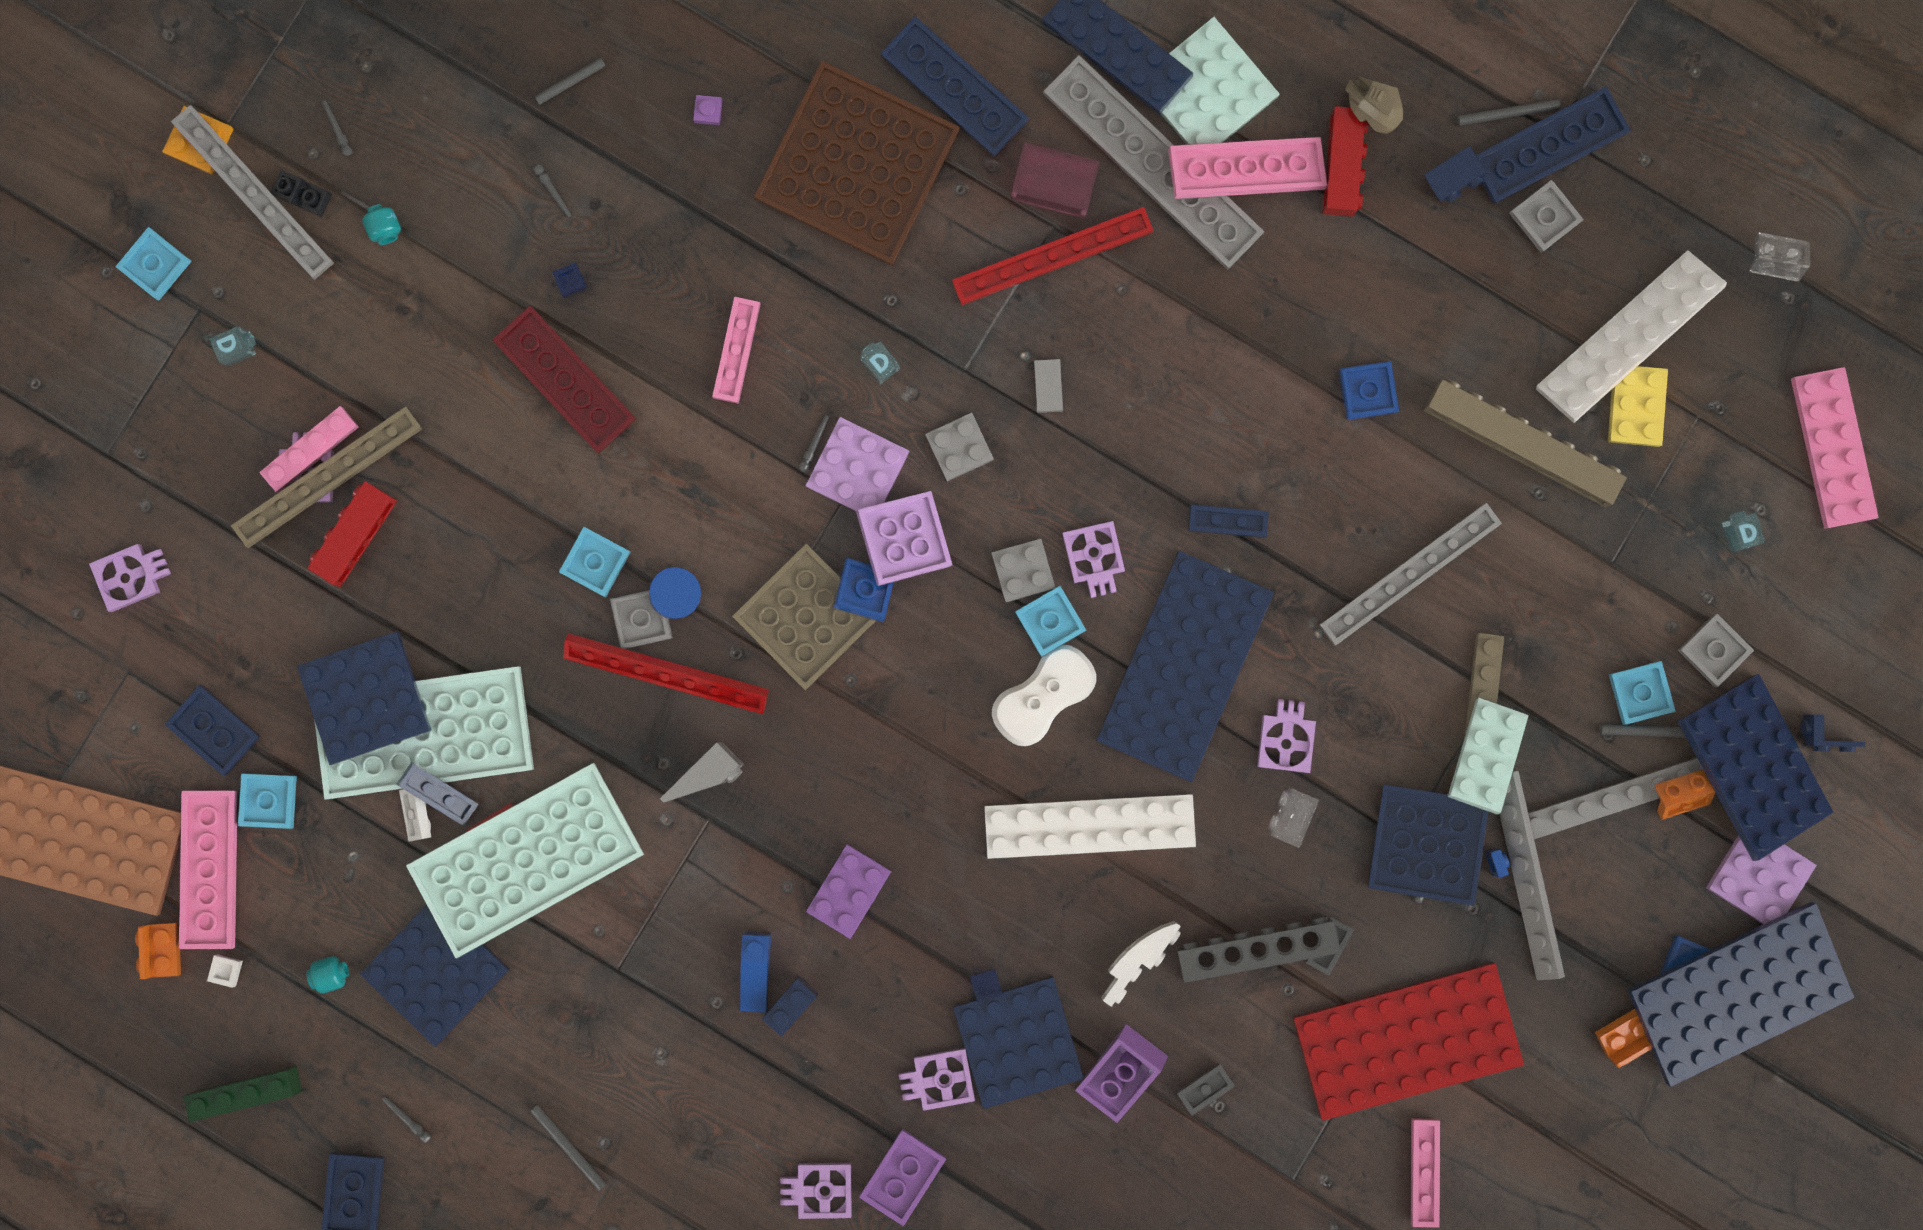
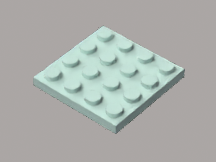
[1161,17,1280,145]

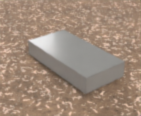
[1034,359,1063,413]

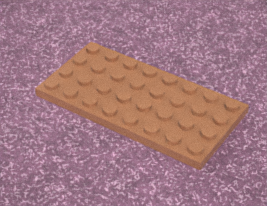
[0,765,181,916]

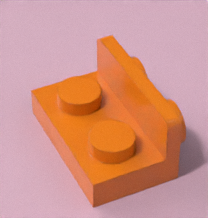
[1655,770,1715,820]
[135,922,181,979]
[1595,1009,1652,1068]

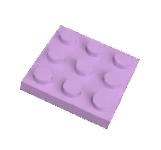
[806,417,910,511]
[856,491,952,586]
[1706,835,1817,924]

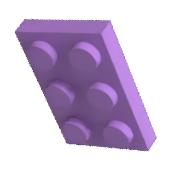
[806,844,891,939]
[859,1128,946,1226]

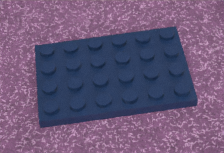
[1678,674,1834,861]

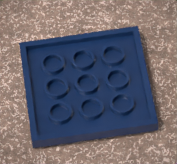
[297,632,432,765]
[1368,785,1488,906]
[360,904,510,1047]
[953,976,1084,1109]

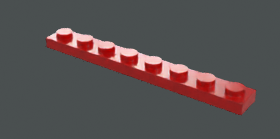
[952,207,1154,306]
[563,633,769,714]

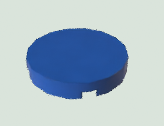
[649,567,701,619]

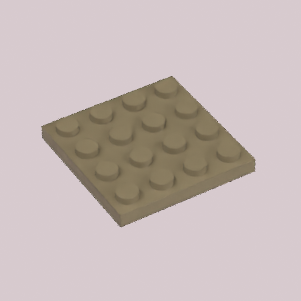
[732,544,877,690]

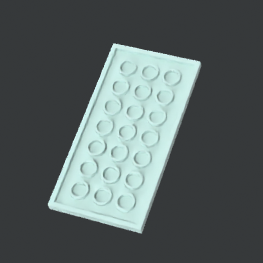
[314,666,534,800]
[406,763,644,958]

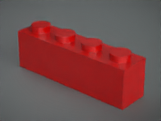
[1322,106,1369,217]
[307,481,398,587]

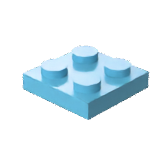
[115,227,191,300]
[559,527,631,597]
[1015,586,1086,657]
[1608,661,1676,725]
[238,774,297,829]

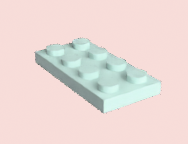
[1448,698,1528,815]

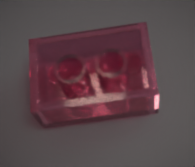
[1011,142,1100,218]

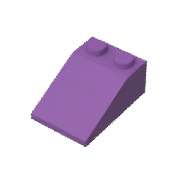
[1075,1024,1168,1123]

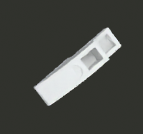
[1101,921,1181,1007]

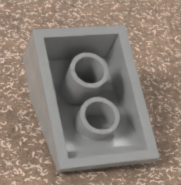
[660,742,744,803]

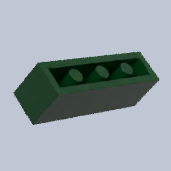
[183,1066,302,1122]

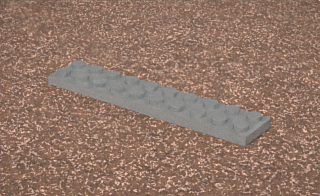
[1043,55,1264,270]

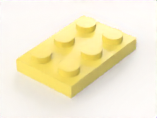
[1608,366,1668,447]

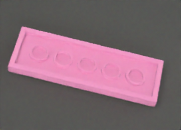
[1168,137,1327,199]
[1791,367,1879,529]
[179,791,237,949]

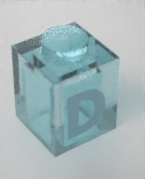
[209,326,256,366]
[860,341,900,385]
[1722,510,1766,552]

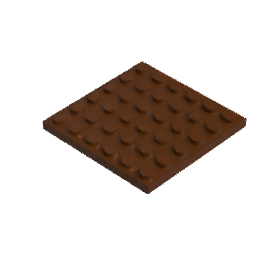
[754,61,960,266]

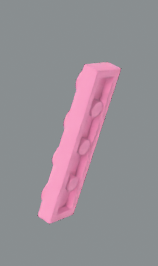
[712,297,761,404]
[259,406,359,493]
[1411,1118,1440,1227]

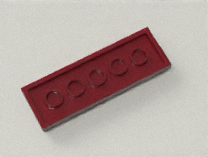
[492,305,636,454]

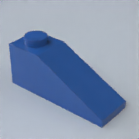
[740,932,771,1013]

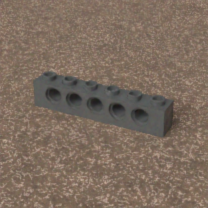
[1178,917,1341,983]

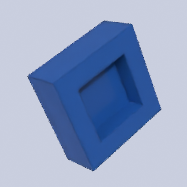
[1484,848,1510,878]

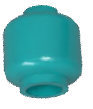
[362,204,401,245]
[306,956,349,994]

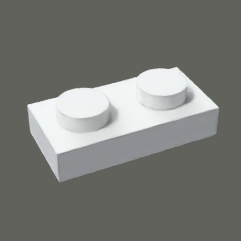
[399,789,431,842]

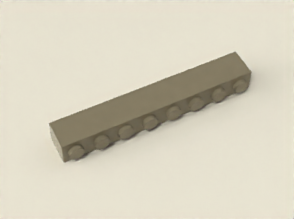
[1423,379,1627,507]

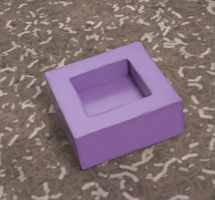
[693,95,723,125]

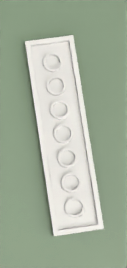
[1536,250,1727,423]
[984,794,1196,859]

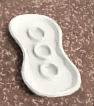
[992,645,1096,746]

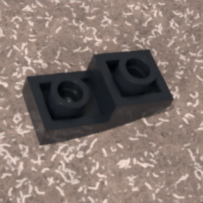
[270,170,332,217]

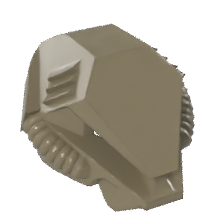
[1345,76,1403,134]

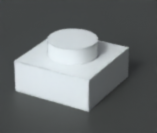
[207,954,243,988]

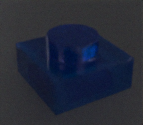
[552,262,588,298]
[970,968,1002,1002]

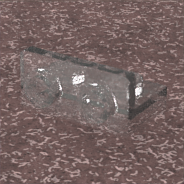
[1750,232,1810,281]
[1268,788,1319,848]

